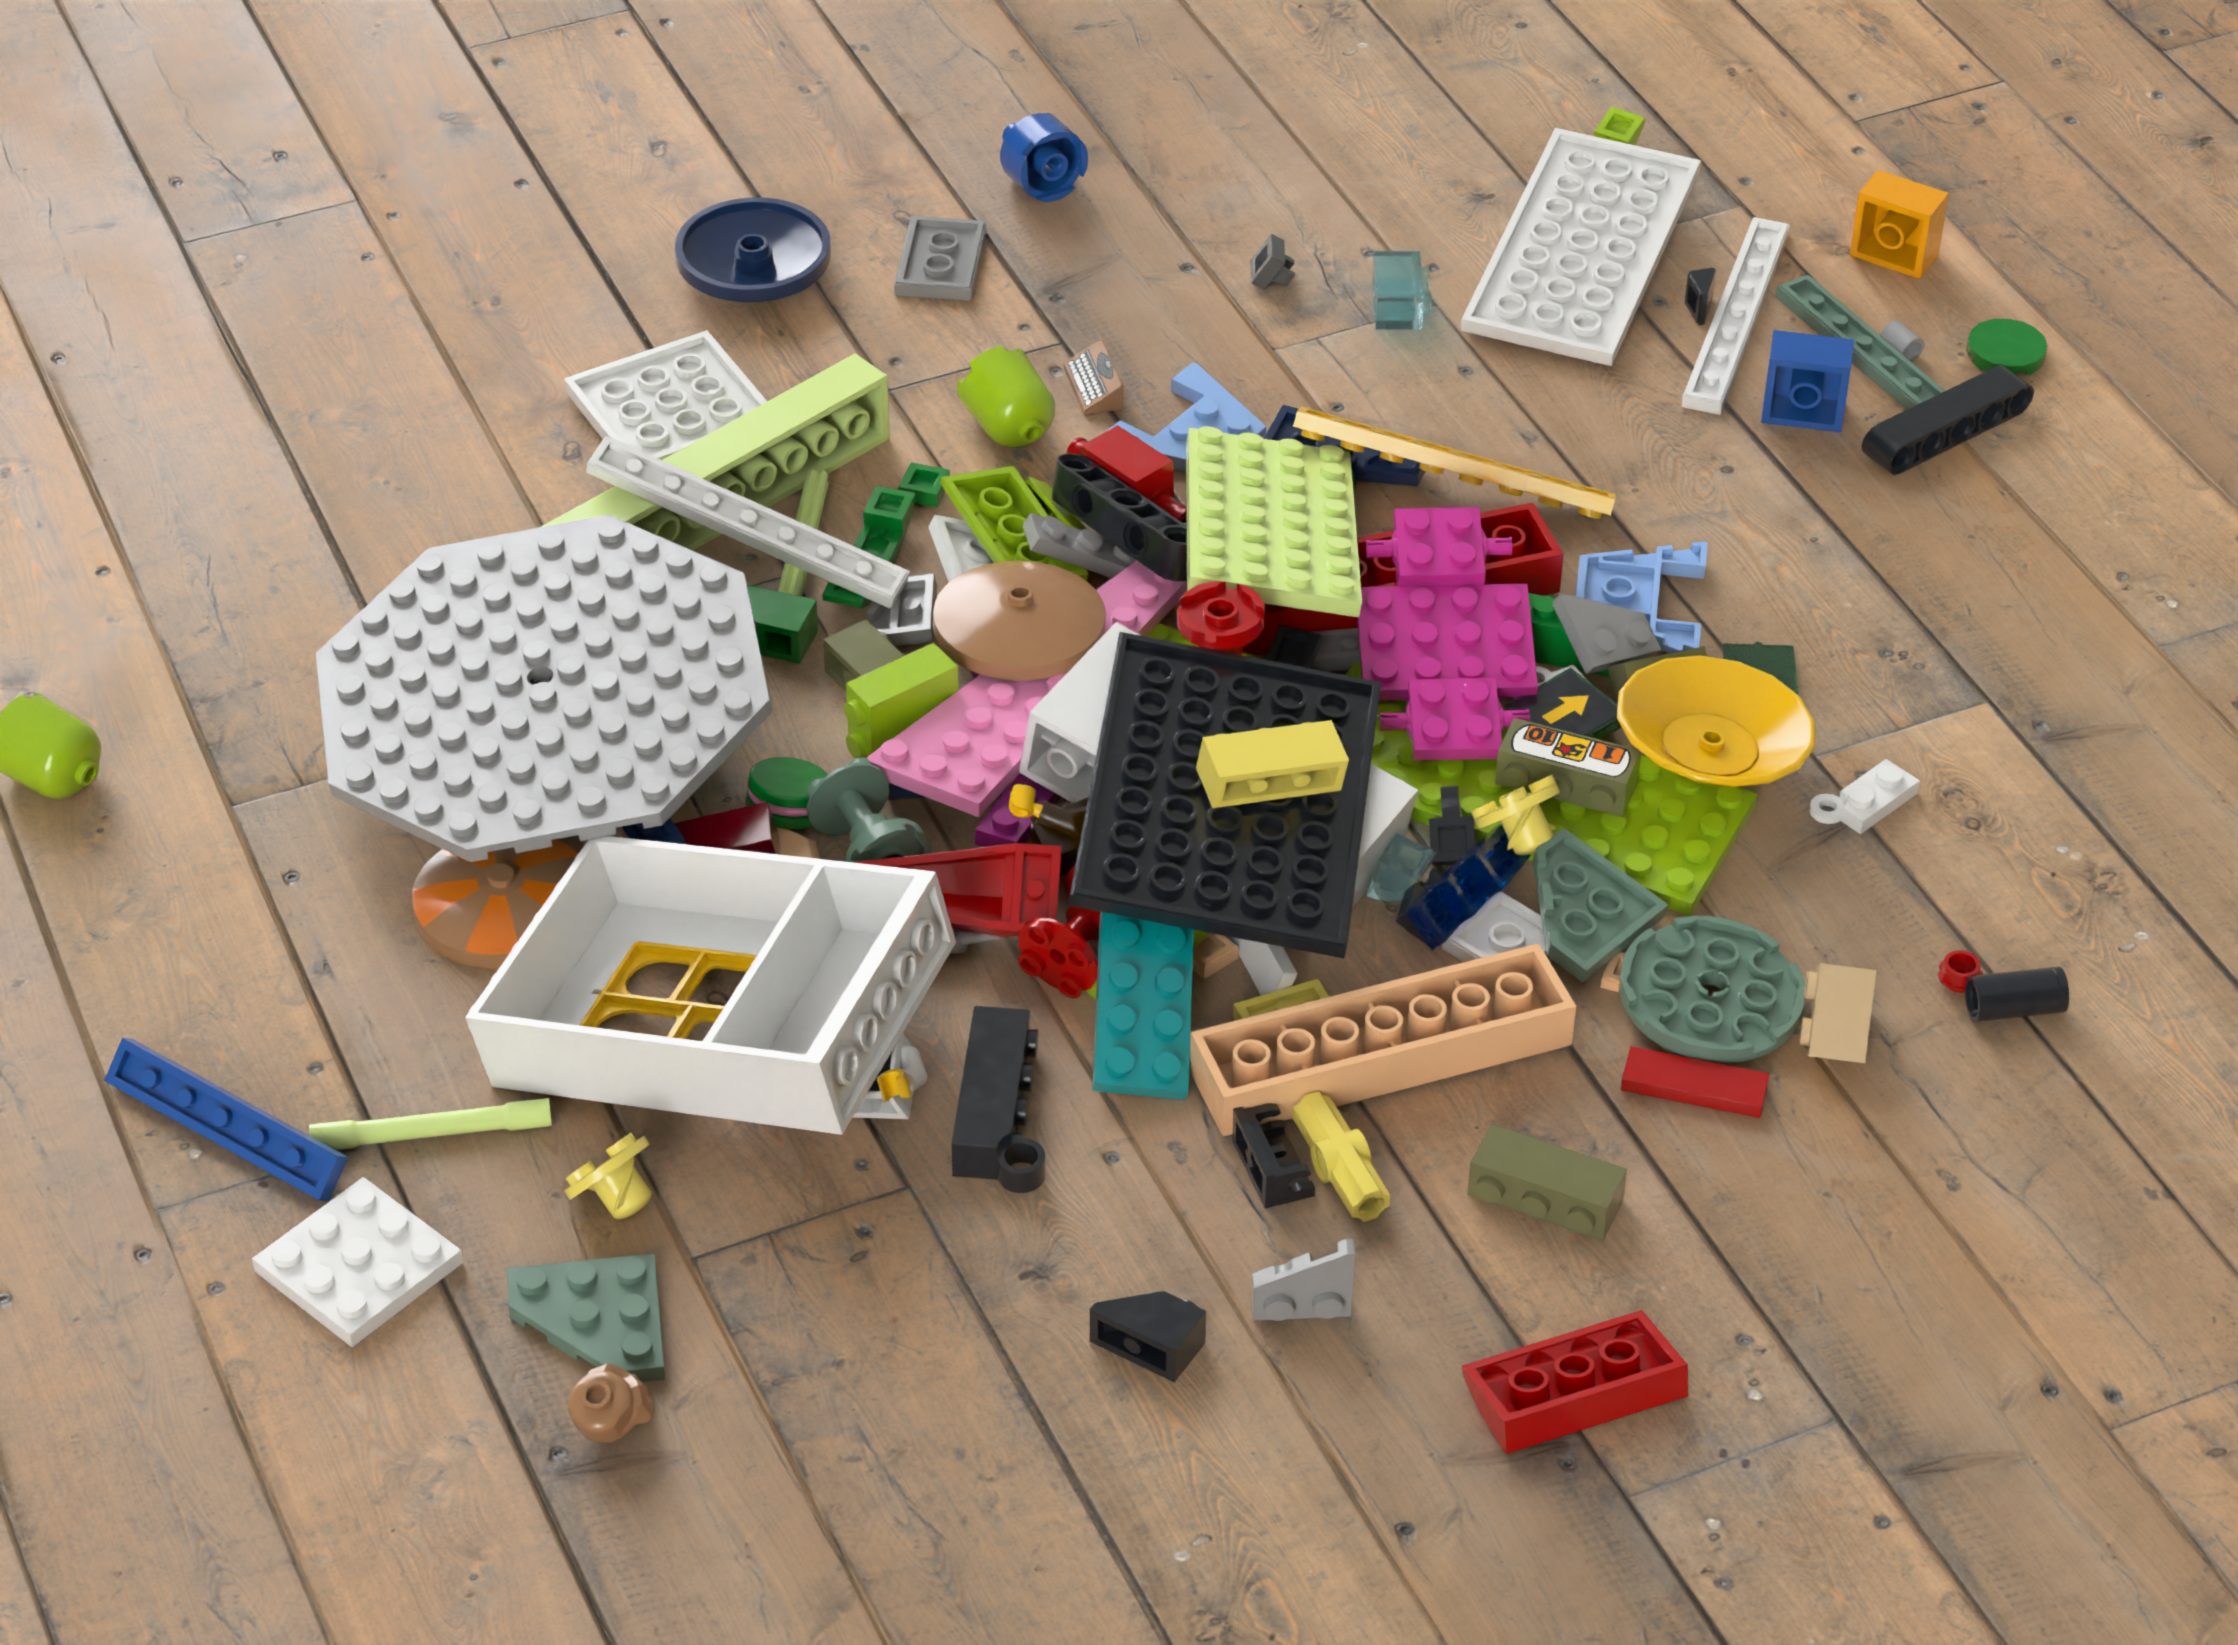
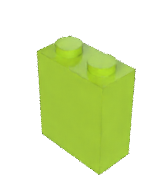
[844,643,959,759]

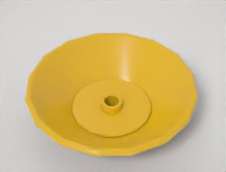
[1617,655,1815,787]

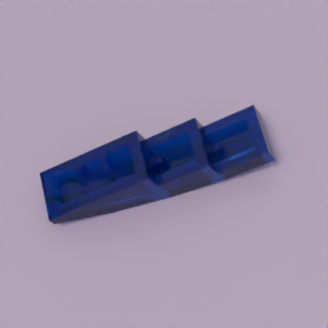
[1405,823,1531,950]

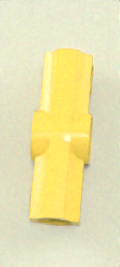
[1292,1091,1390,1222]

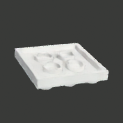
[252,1177,463,1347]

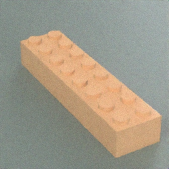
[1190,943,1576,1137]

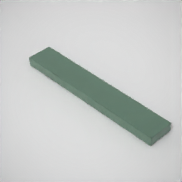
[1776,275,1945,410]

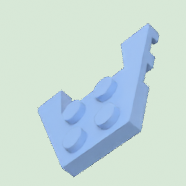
[1107,362,1267,472]
[1576,542,1708,653]

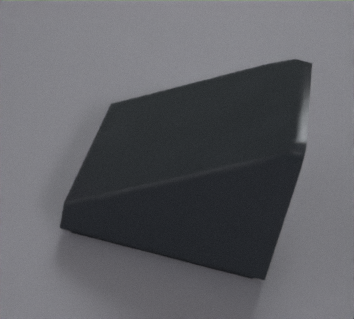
[1684,268,1716,325]

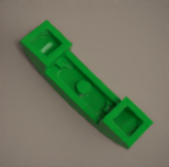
[822,485,916,608]

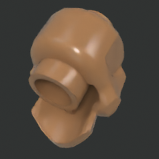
[568,1364,654,1443]

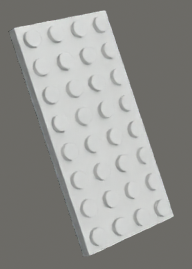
[1461,128,1701,366]

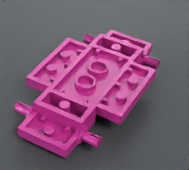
[1357,507,1538,761]

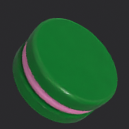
[745,757,827,829]

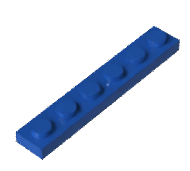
[104,1038,348,1201]

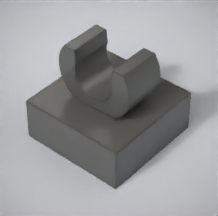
[1250,234,1295,290]

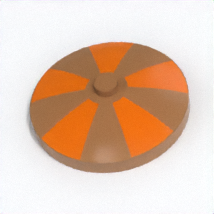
[412,839,578,969]

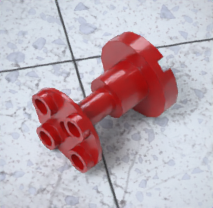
[1177,581,1265,655]
[1018,863,1100,999]

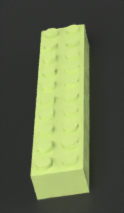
[541,353,889,551]

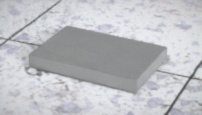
[894,216,987,301]

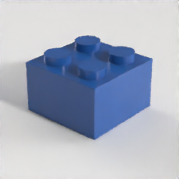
[1761,330,1854,432]

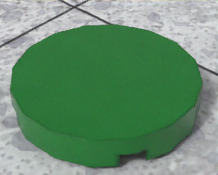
[1966,319,2048,375]

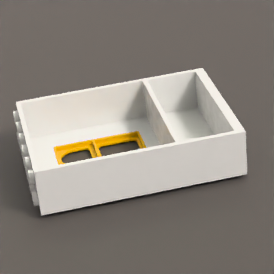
[465,836,956,1135]

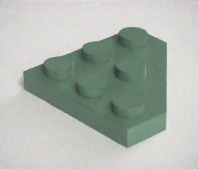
[1532,828,1668,983]
[507,1253,665,1382]

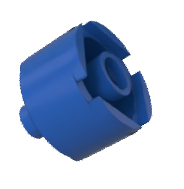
[1000,113,1088,202]

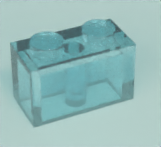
[1372,251,1431,330]

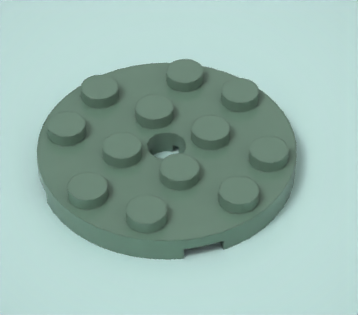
[1619,916,1805,1065]

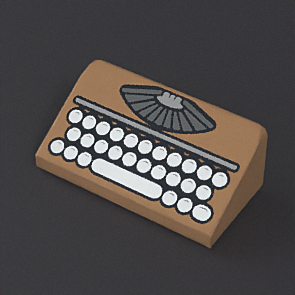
[1064,340,1123,415]

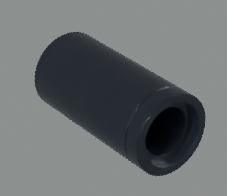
[1965,966,2069,1022]

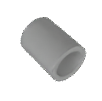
[1880,320,1924,361]

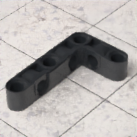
[1051,453,1187,582]

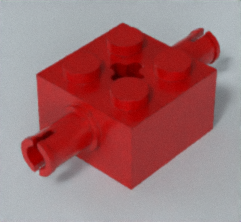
[1066,425,1187,523]

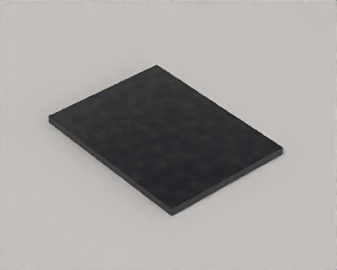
[1068,632,1381,959]

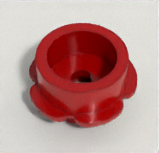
[1938,950,1983,993]

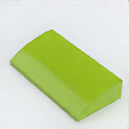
[940,466,1089,581]

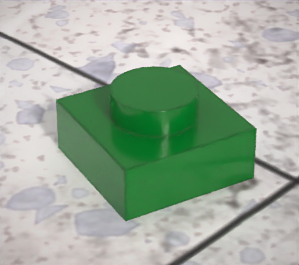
[898,462,950,507]

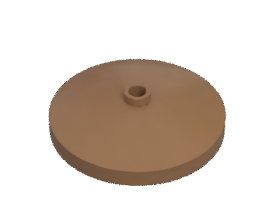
[933,561,1106,681]

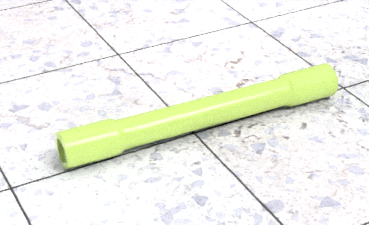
[309,1098,552,1150]

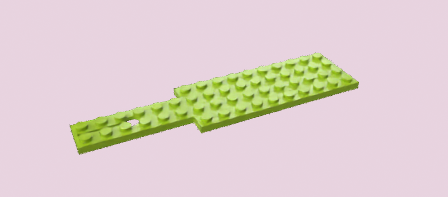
[1146,623,1758,916]

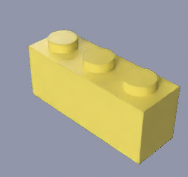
[1196,720,1349,808]

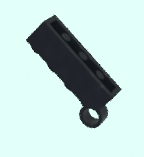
[951,1006,1045,1193]

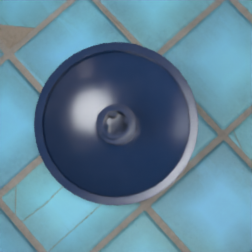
[675,197,831,302]

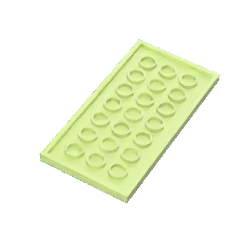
[1186,426,1362,617]

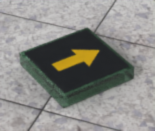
[1504,667,1621,740]

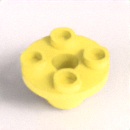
[1470,775,1560,855]
[564,1132,652,1219]

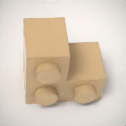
[1799,963,1877,1064]

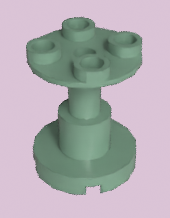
[806,757,932,862]

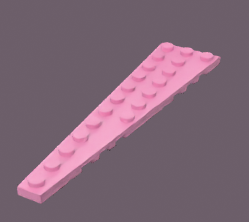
[866,560,1187,817]

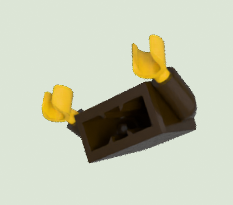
[1009,784,1088,877]

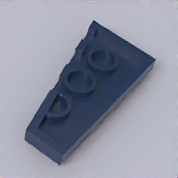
[1263,405,1426,486]

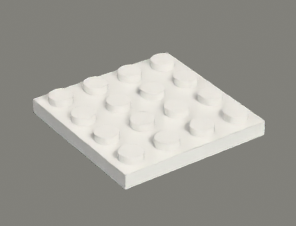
[564,330,767,460]

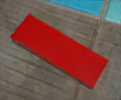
[1621,1046,1770,1118]

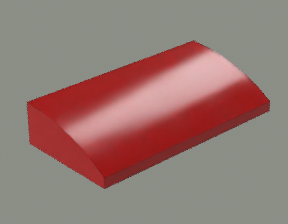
[1462,1310,1688,1454]

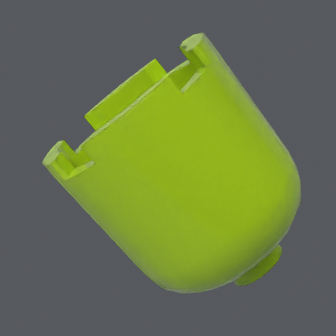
[957,346,1055,448]
[0,692,101,799]

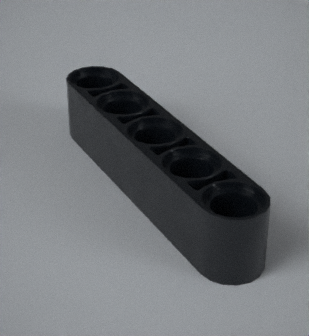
[1861,365,2034,475]

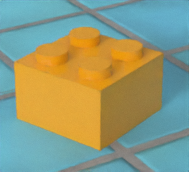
[1849,170,1949,279]

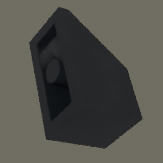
[1089,1291,1206,1383]

